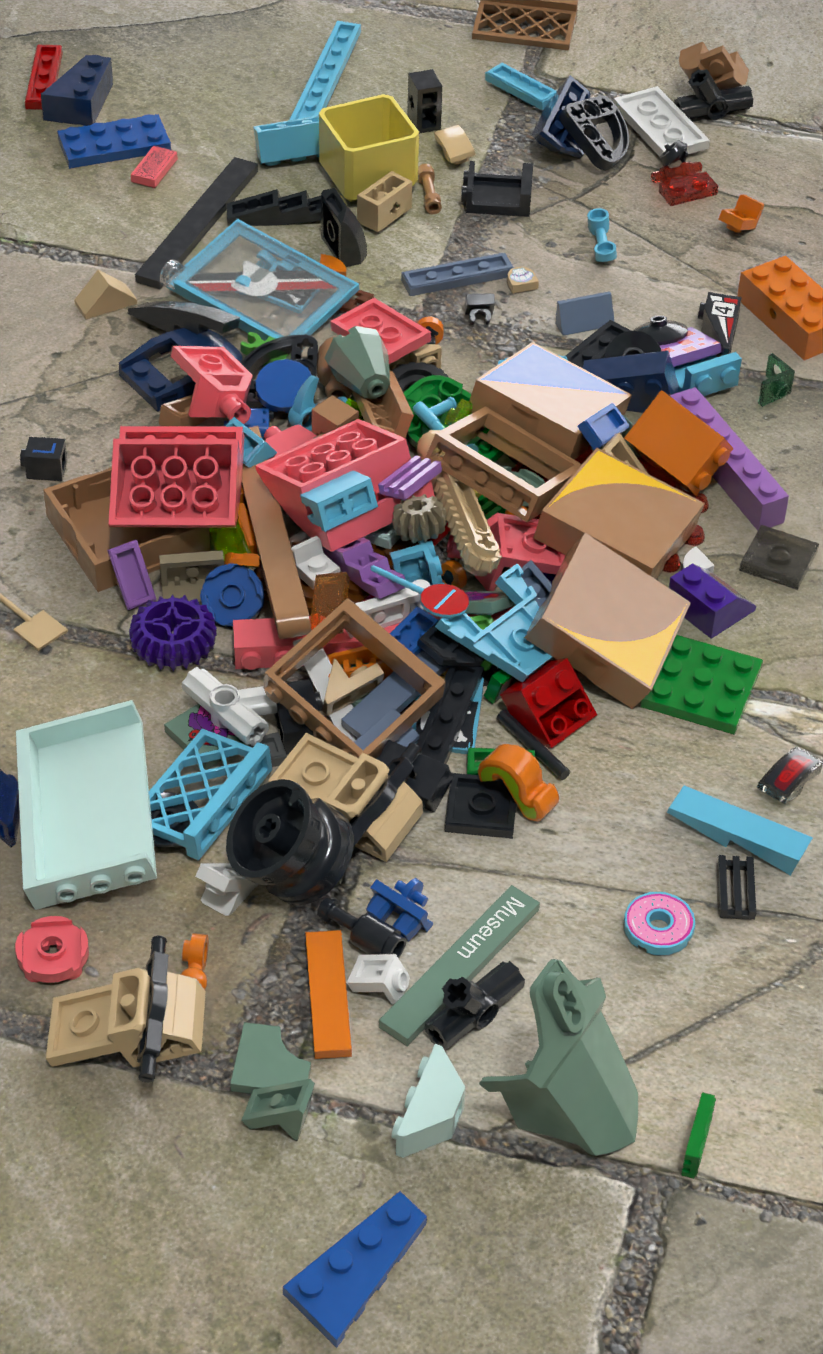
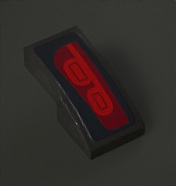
[757,746,823,804]

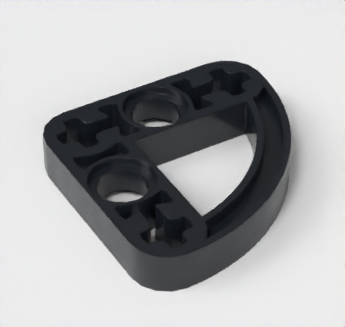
[559,96,629,170]
[241,335,318,412]

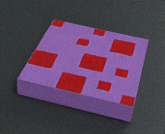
[659,327,721,367]

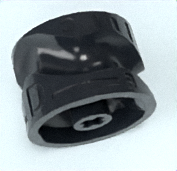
[226,779,354,906]

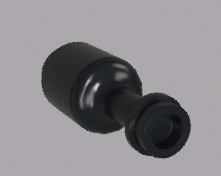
[317,897,406,958]

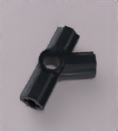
[674,69,754,120]
[425,961,525,1050]

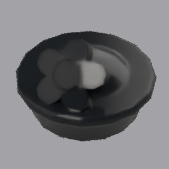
[660,140,688,167]

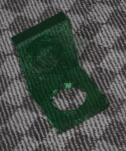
[758,353,795,407]

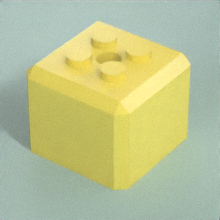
[319,94,419,202]

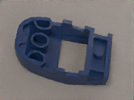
[119,328,243,412]

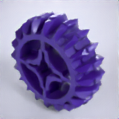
[129,594,217,672]

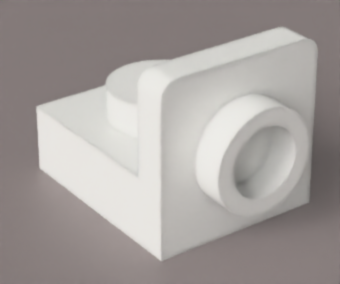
[291,536,341,591]
[347,954,410,1004]

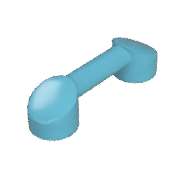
[587,208,617,262]

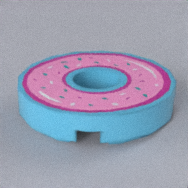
[624,892,695,955]

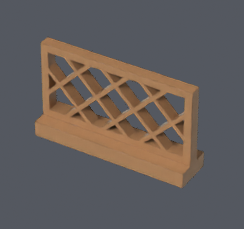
[472,0,578,50]

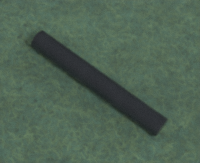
[497,709,570,780]

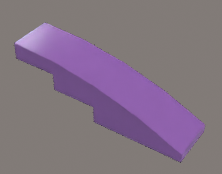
[322,537,406,599]

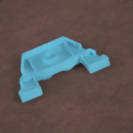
[435,564,554,683]

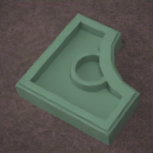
[230,1022,311,1094]

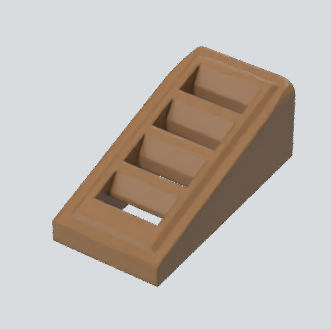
[159,395,209,426]

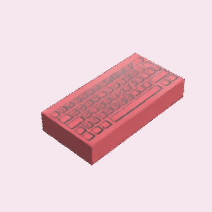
[131,146,178,188]

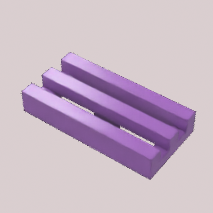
[378,456,442,500]

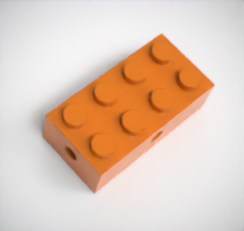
[738,255,823,360]

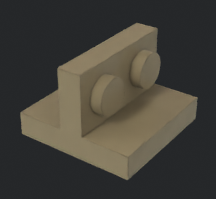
[159,550,224,605]

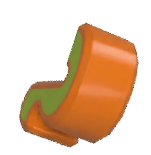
[478,744,559,822]

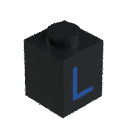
[20,437,67,481]

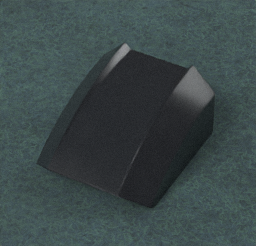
[321,188,367,267]

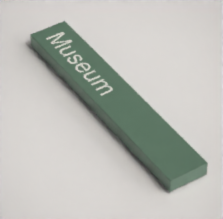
[379,885,540,1047]

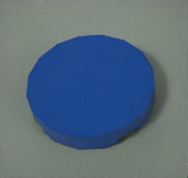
[256,359,312,413]
[200,563,265,628]

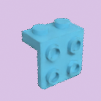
[674,352,742,396]

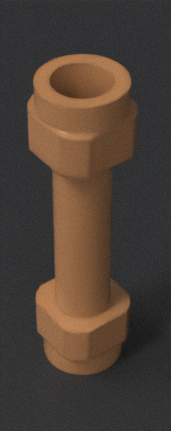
[418,164,442,214]

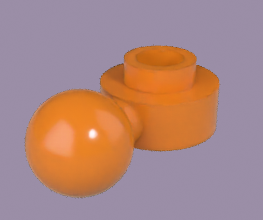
[180,933,209,990]

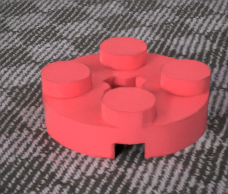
[15,916,89,983]

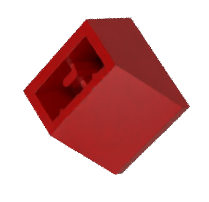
[500,658,598,749]

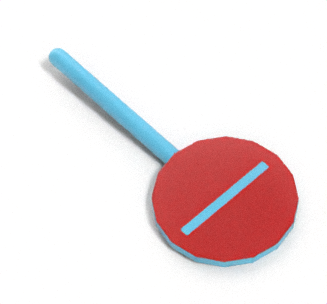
[370,565,469,618]

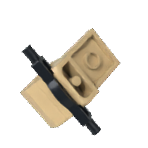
[268,733,423,862]
[46,935,206,1083]

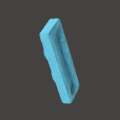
[485,63,557,110]

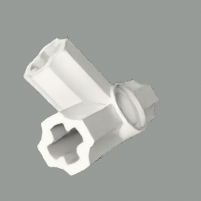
[182,667,277,746]

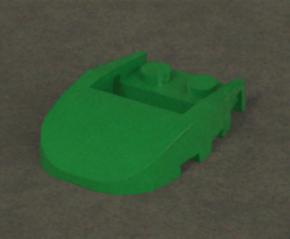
[403,375,505,462]

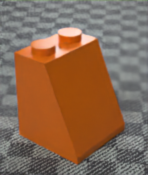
[624,390,734,496]

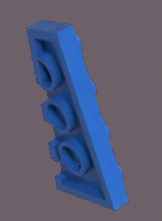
[283,1191,427,1348]

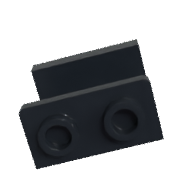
[461,161,533,217]

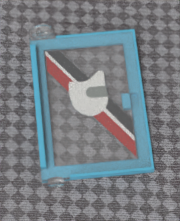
[160,219,360,352]

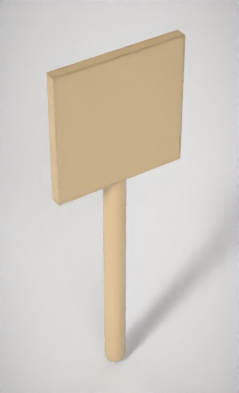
[0,593,68,651]

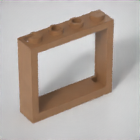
[425,406,582,522]
[263,598,446,759]

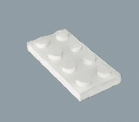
[613,86,710,157]

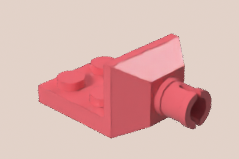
[170,346,253,424]
[447,513,566,591]

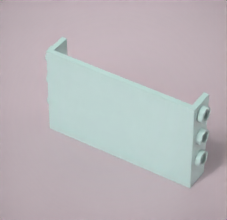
[16,700,157,910]

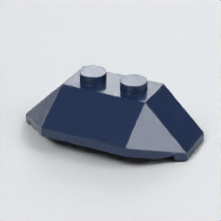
[531,75,596,158]

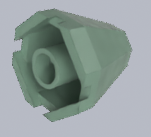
[324,326,390,399]

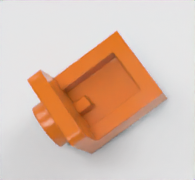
[718,194,764,233]

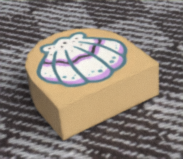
[507,267,539,293]

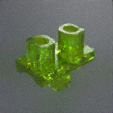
[209,522,251,559]

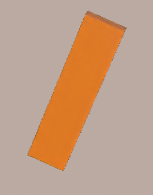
[305,930,352,1059]

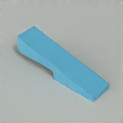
[667,785,813,876]

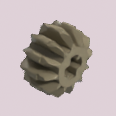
[392,494,446,543]

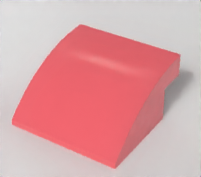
[255,419,435,552]
[108,426,244,528]

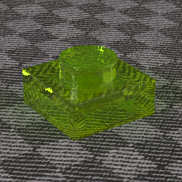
[445,399,473,426]

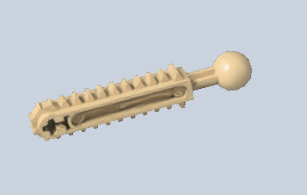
[417,430,502,576]

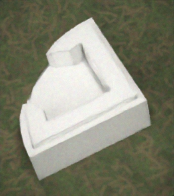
[683,547,714,572]

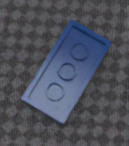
[57,114,171,169]

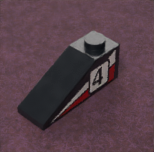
[698,292,742,357]

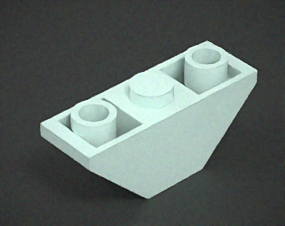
[392,1044,465,1158]

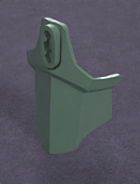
[479,959,639,1156]

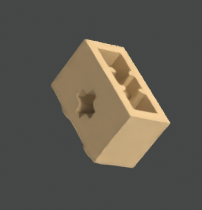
[357,171,412,232]

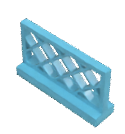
[149,728,272,860]

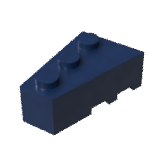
[41,55,113,126]
[582,351,680,413]

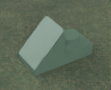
[241,1079,315,1141]

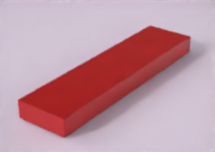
[25,45,63,110]

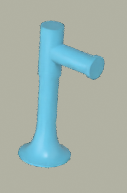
[412,397,478,452]

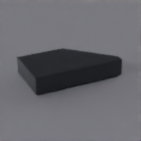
[417,619,485,667]

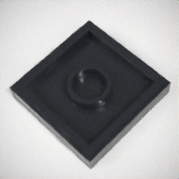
[445,773,517,839]

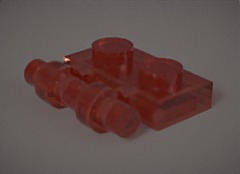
[651,161,719,206]

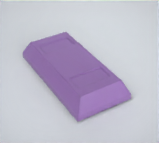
[107,540,156,610]

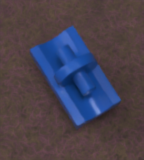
[366,878,433,942]

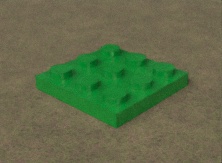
[641,635,763,735]

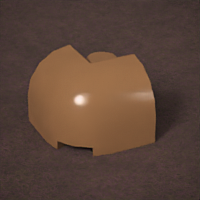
[679,42,749,90]

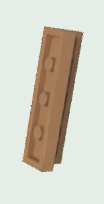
[351,371,414,438]

